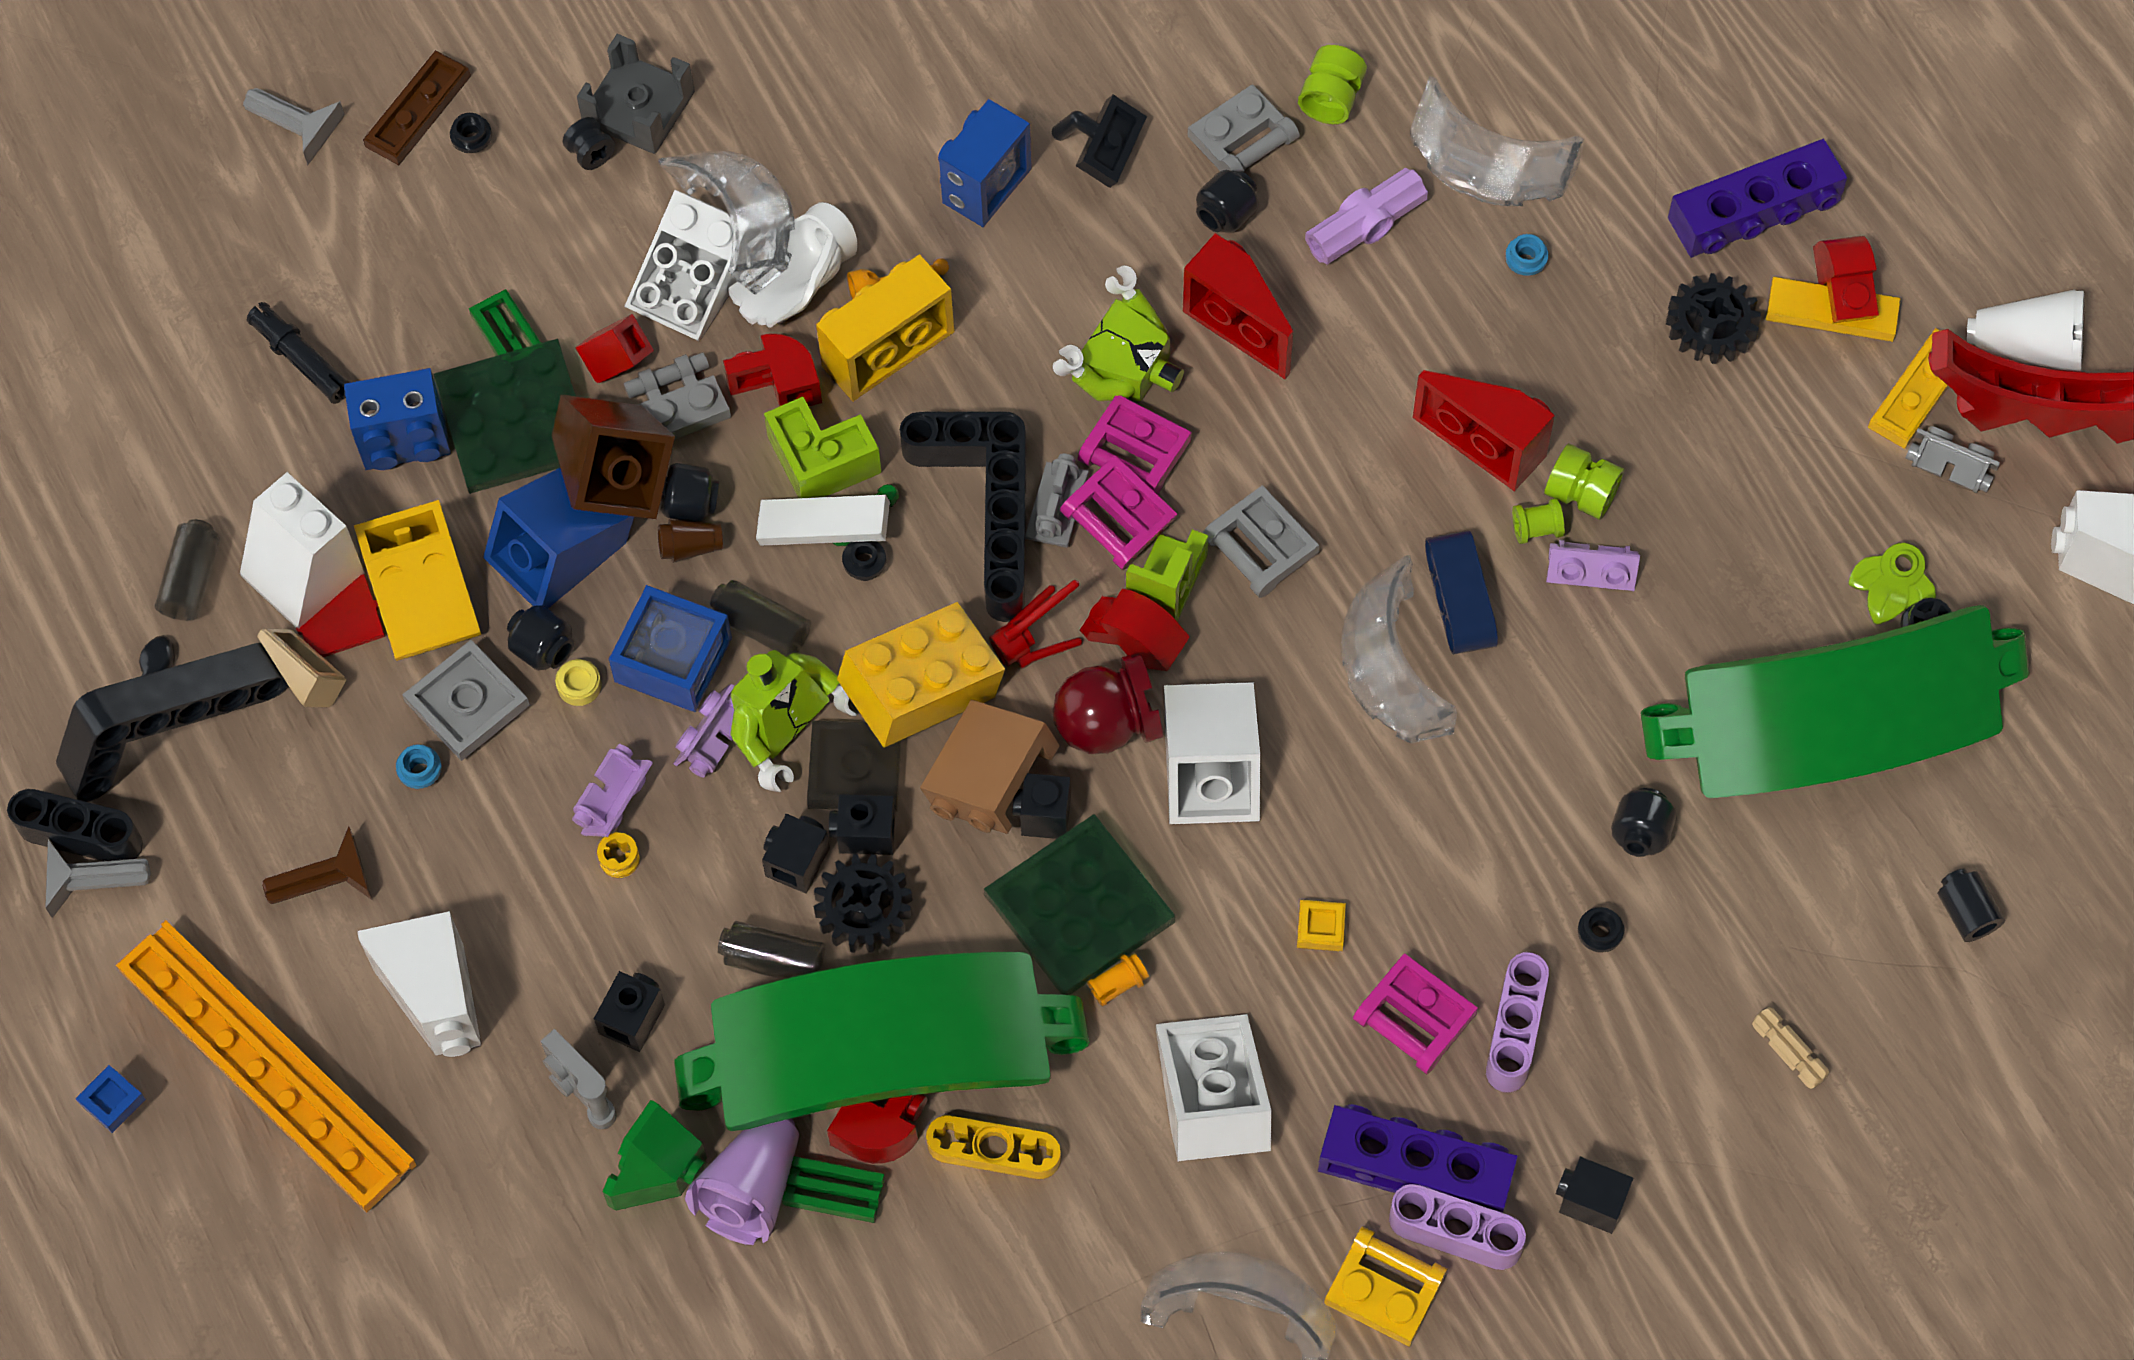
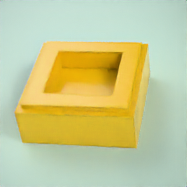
[1297,900,1346,951]

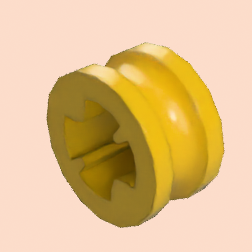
[597,832,640,878]

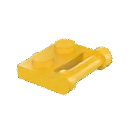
[1324,1226,1448,1347]

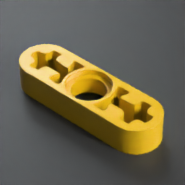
[926,1115,1061,1179]

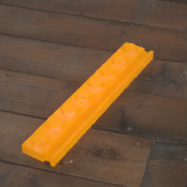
[116,920,417,1213]

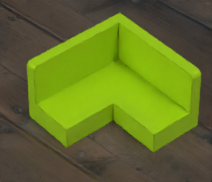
[764,397,881,498]
[1126,529,1208,622]

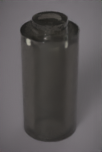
[155,519,220,621]
[710,580,811,656]
[717,921,825,980]

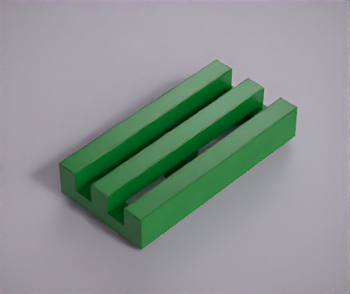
[469,289,548,378]
[782,1156,885,1223]

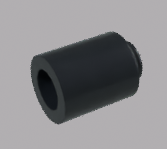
[1937,868,2005,942]

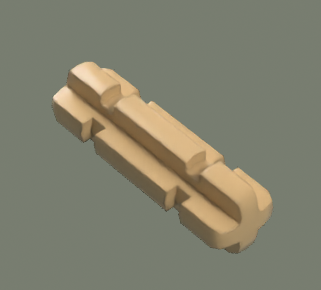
[1752,1007,1829,1089]

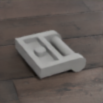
[1188,84,1300,174]
[1203,485,1319,598]
[540,1029,616,1129]

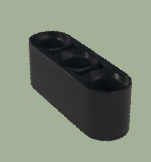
[7,789,143,861]

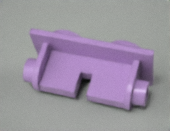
[1546,539,1640,591]
[673,684,734,778]
[572,744,653,837]

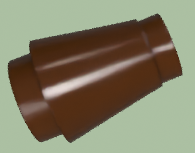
[658,519,723,563]

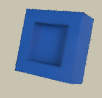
[75,1065,146,1133]

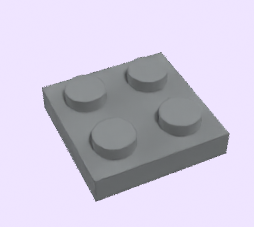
[402,640,530,761]

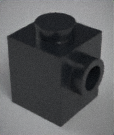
[1013,773,1071,840]
[829,794,896,855]
[762,814,830,894]
[593,971,665,1052]
[1555,1156,1634,1234]

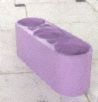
[1486,952,1549,1092]
[1389,1184,1526,1270]

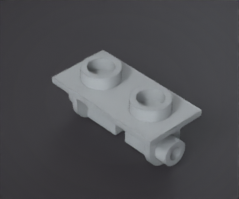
[1905,426,2000,493]
[1025,453,1089,548]

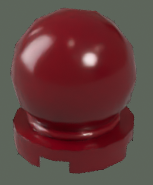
[1053,654,1163,754]

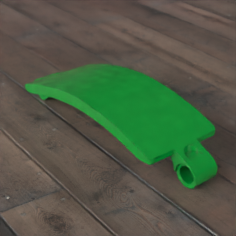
[1640,605,2030,798]
[674,952,1090,1131]

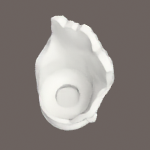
[728,202,857,328]

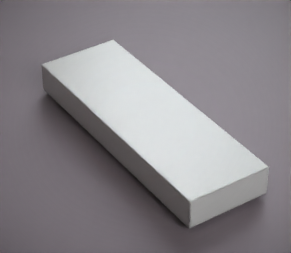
[756,495,890,546]

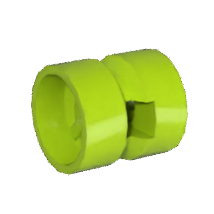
[1298,45,1367,124]
[1544,443,1625,520]

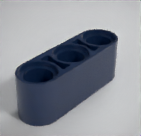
[1425,530,1498,655]

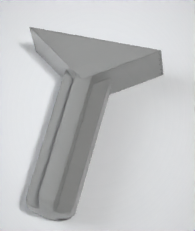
[243,88,345,165]
[45,840,151,918]

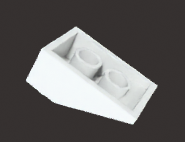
[1156,1014,1271,1161]

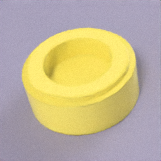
[555,659,602,706]

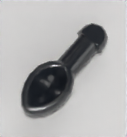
[139,635,174,676]

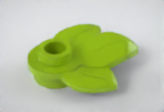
[1848,543,1936,625]

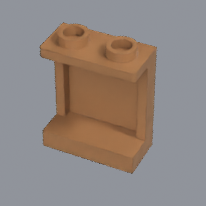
[920,700,1060,834]

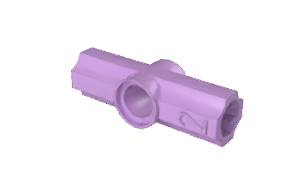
[1305,168,1428,265]

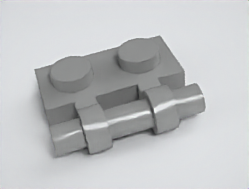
[623,352,731,440]

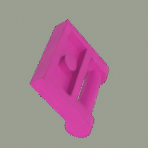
[1077,396,1192,495]
[1059,455,1177,570]
[1353,953,1478,1075]

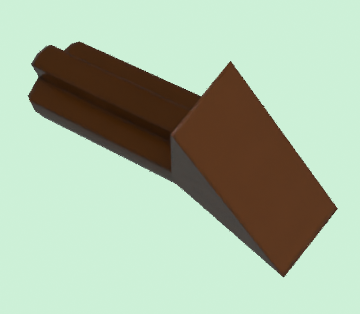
[262,826,372,904]

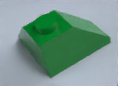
[602,1100,708,1211]

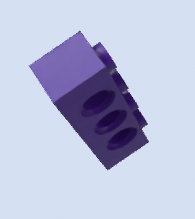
[1668,138,1847,258]
[1318,1104,1518,1213]

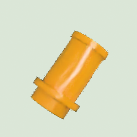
[1087,954,1149,1007]

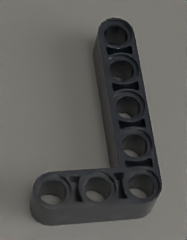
[899,412,1026,622]
[56,642,288,802]

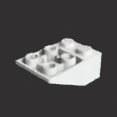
[624,190,764,341]

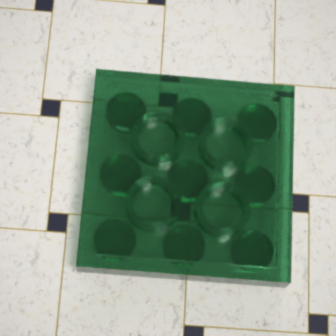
[434,339,576,494]
[984,814,1176,995]

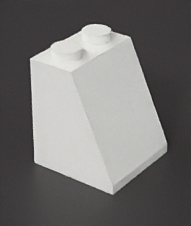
[240,472,365,629]
[2051,490,2134,604]
[1164,682,1260,824]
[358,911,481,1057]

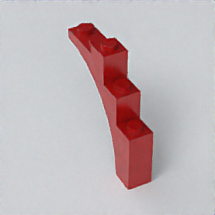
[1928,329,2134,444]

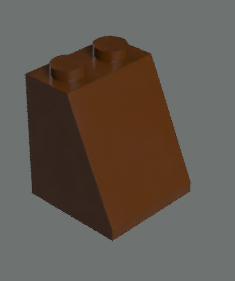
[552,395,675,519]

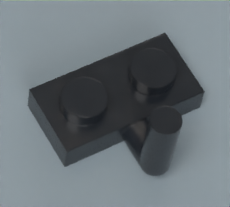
[1051,94,1147,188]

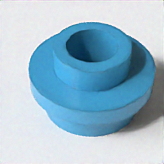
[1505,234,1548,276]
[396,745,442,789]

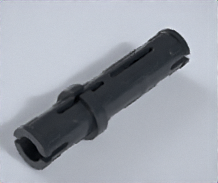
[246,302,350,404]

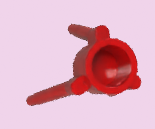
[989,580,1082,669]

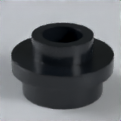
[450,112,492,153]
[842,541,886,581]
[1578,907,1624,953]

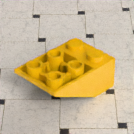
[354,500,481,661]

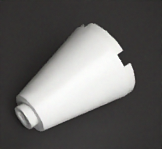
[1967,289,2084,372]

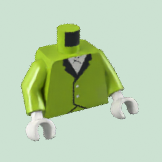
[1053,265,1184,402]
[730,650,857,792]

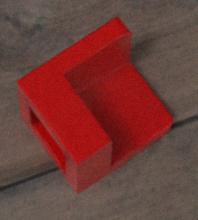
[575,314,654,383]

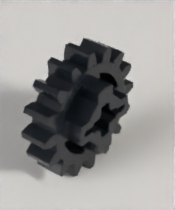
[1666,273,1761,364]
[813,854,913,953]

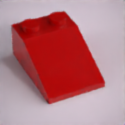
[1183,233,1293,379]
[1413,370,1555,492]

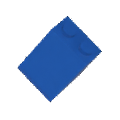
[483,468,634,608]

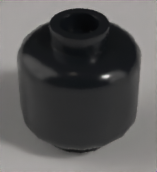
[1196,170,1259,233]
[660,463,719,522]
[507,605,574,671]
[1611,788,1676,857]

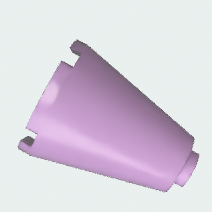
[685,1118,799,1245]

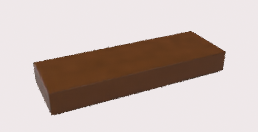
[363,50,471,166]

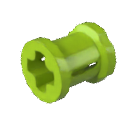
[1512,498,1565,544]

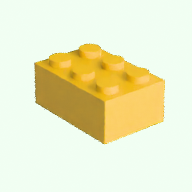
[816,254,954,402]
[837,602,1005,748]

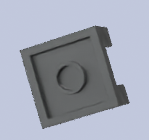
[577,34,695,154]

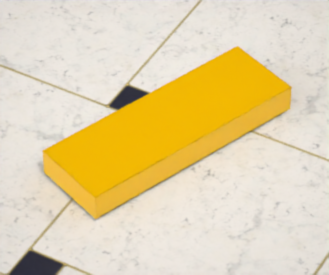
[1765,277,1900,342]
[1868,328,1949,449]

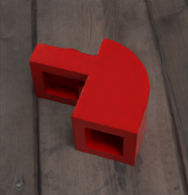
[1813,236,1879,323]
[723,334,822,407]
[1080,588,1190,671]
[827,1094,927,1164]

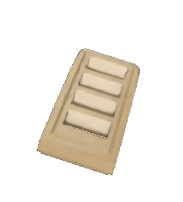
[257,628,346,707]

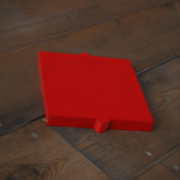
[296,574,385,657]

